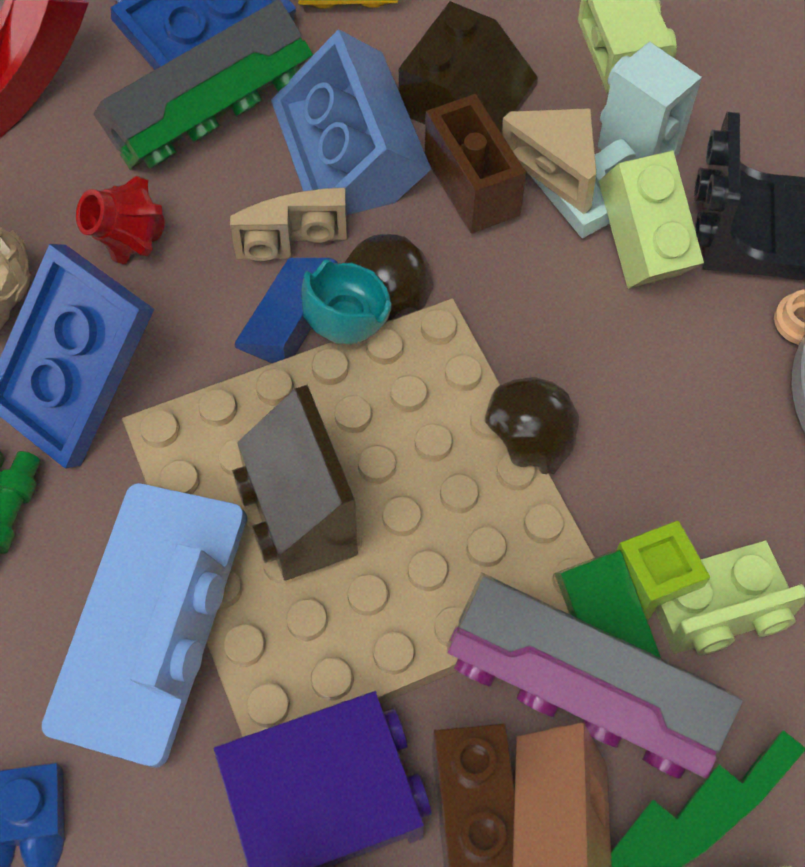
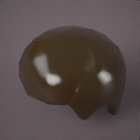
[344,234,433,320]

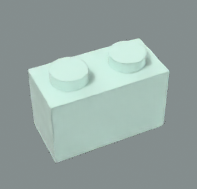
[597,42,702,160]

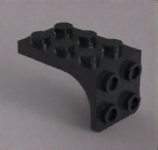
[694,111,805,280]

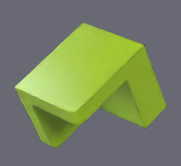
[617,520,710,621]

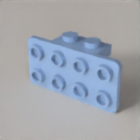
[42,483,247,768]

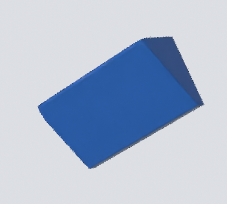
[234,258,338,363]

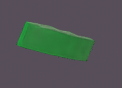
[611,730,805,867]

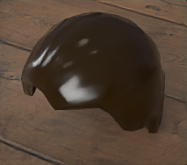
[484,377,579,474]

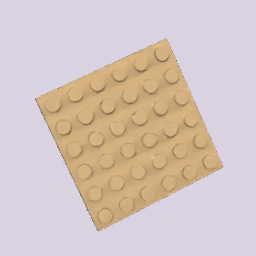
[122,298,595,737]

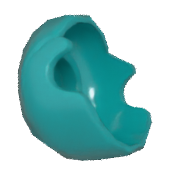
[301,259,392,345]

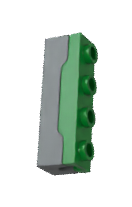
[93,0,314,169]

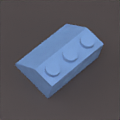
[271,29,431,215]

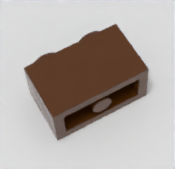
[424,94,526,234]

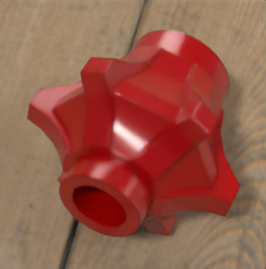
[76,176,165,265]

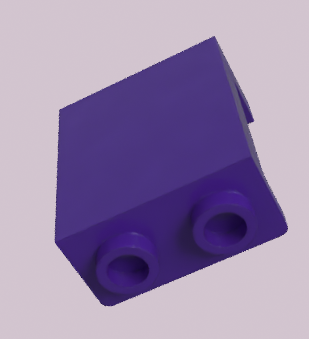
[214,691,432,867]

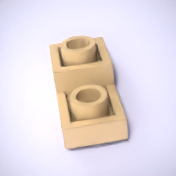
[230,188,347,261]

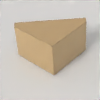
[502,108,596,214]

